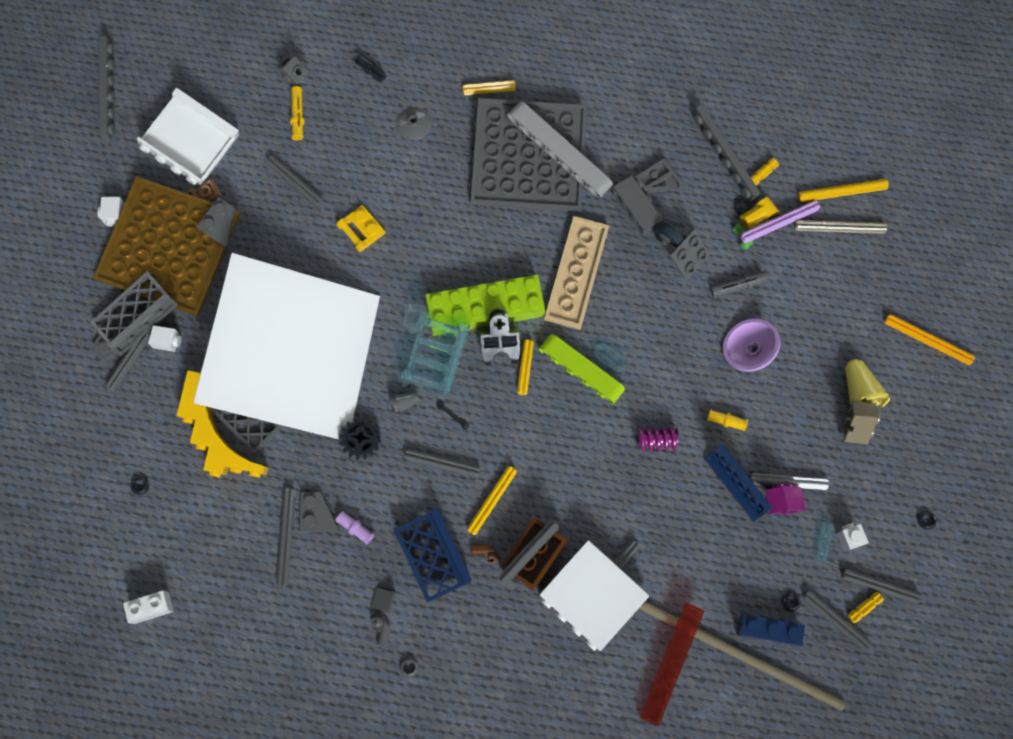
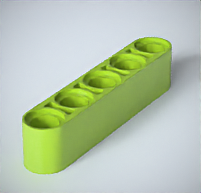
[539,334,625,405]

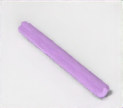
[740,201,820,243]

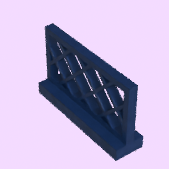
[704,444,773,522]
[393,508,472,603]

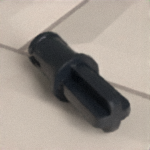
[355,54,386,82]

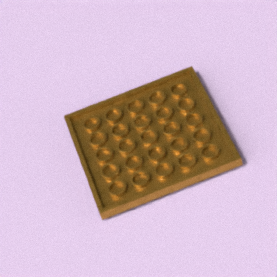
[93,176,241,317]

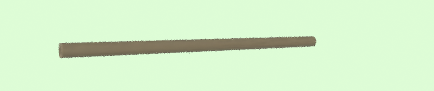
[638,601,846,711]

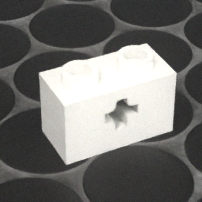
[123,591,174,624]

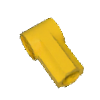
[739,197,779,230]

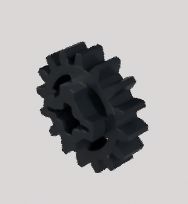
[339,418,381,461]

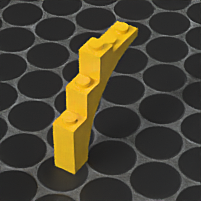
[176,371,268,478]

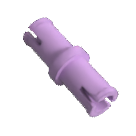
[336,511,374,545]

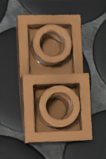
[185,179,222,202]

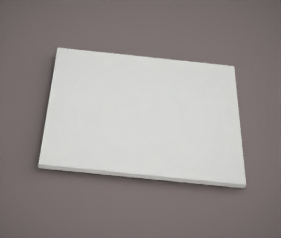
[193,253,380,440]

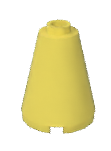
[845,359,890,408]

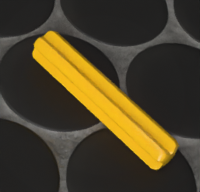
[463,80,516,95]
[517,340,534,395]

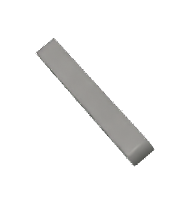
[507,101,613,198]

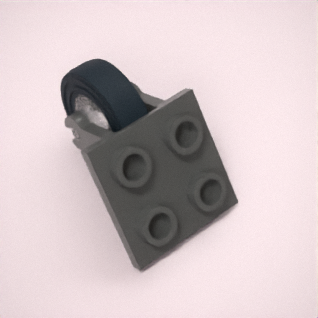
[654,223,710,281]

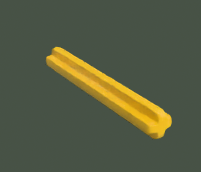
[467,466,517,535]

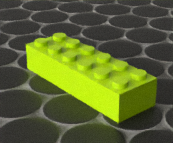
[426,275,545,336]

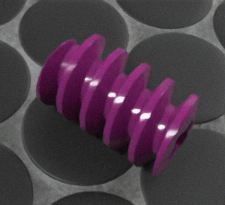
[637,427,678,452]

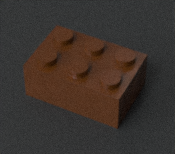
[500,517,567,592]

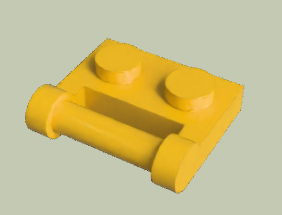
[336,205,385,252]

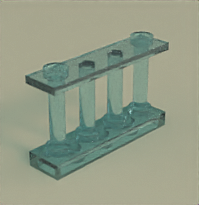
[401,311,470,399]

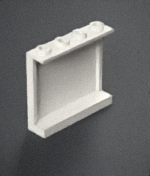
[137,88,239,186]
[540,540,649,651]

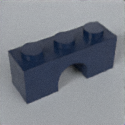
[737,615,805,647]

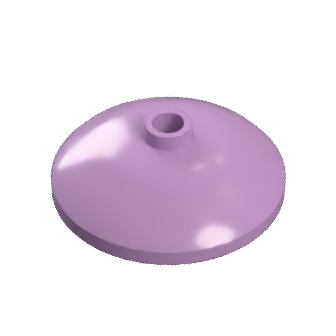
[723,319,781,372]

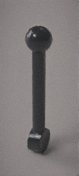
[437,401,469,430]

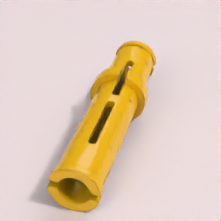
[290,86,305,140]

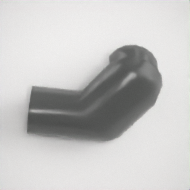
[395,516,413,546]

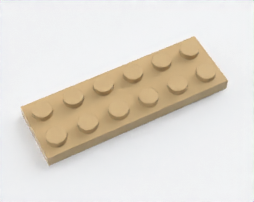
[544,216,609,330]

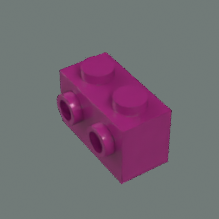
[765,483,806,514]

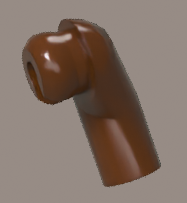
[471,545,499,565]

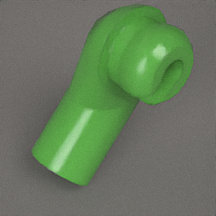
[733,223,753,249]

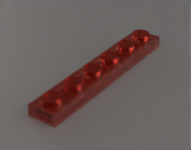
[639,602,705,727]

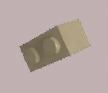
[843,401,880,444]

